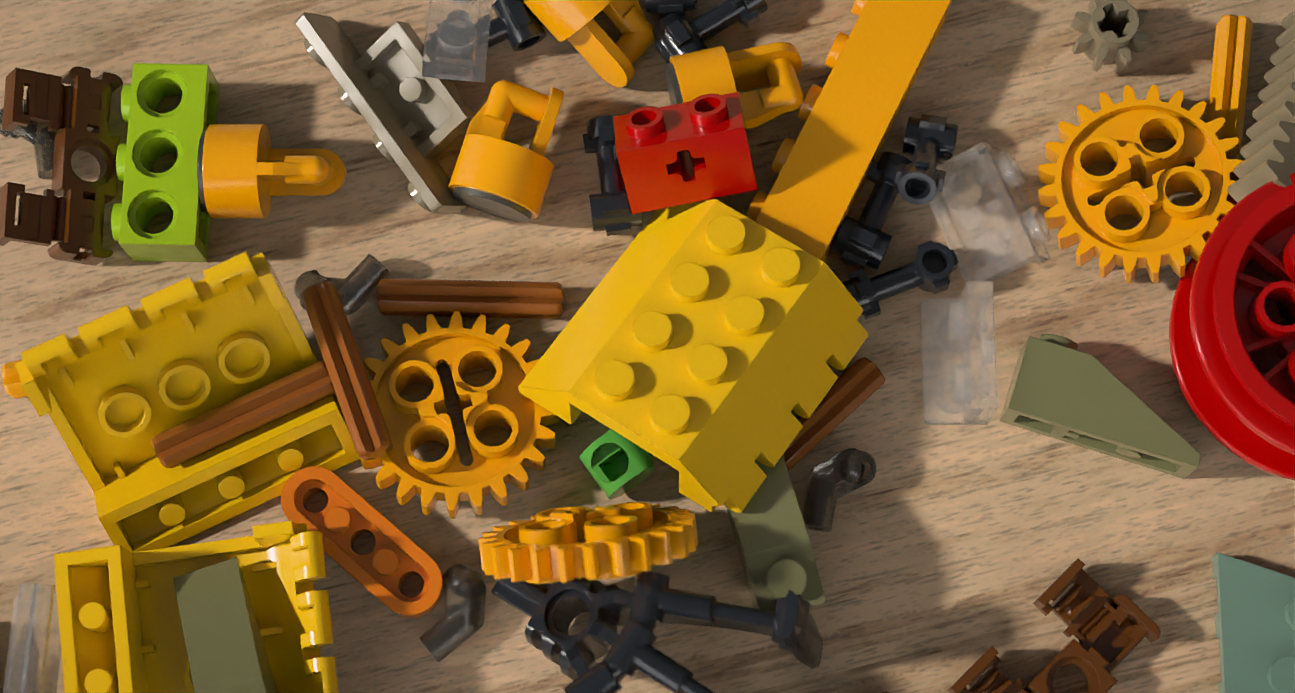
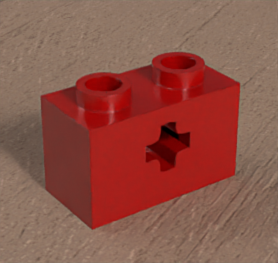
[613,92,758,214]

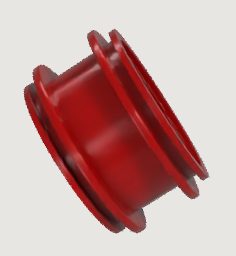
[1169,173,1295,480]

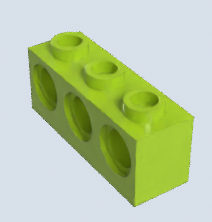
[111,63,220,262]

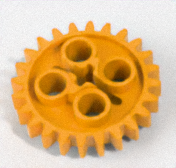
[1038,84,1244,284]
[360,311,559,518]
[479,502,698,583]

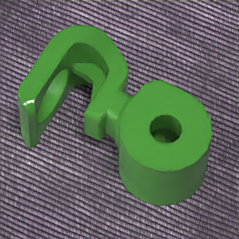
[579,429,656,500]

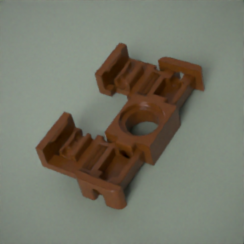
[0,67,123,265]
[947,558,1161,693]

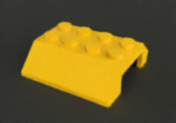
[518,199,869,513]
[15,252,360,552]
[53,520,339,693]

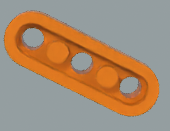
[281,466,445,618]

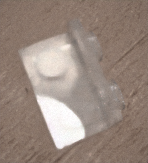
[929,142,1051,290]
[920,281,998,425]

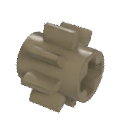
[1070,0,1150,72]

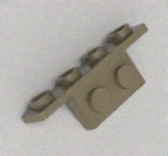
[295,12,476,214]

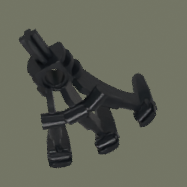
[491,571,823,693]

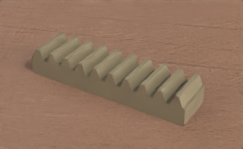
[1227,10,1295,203]

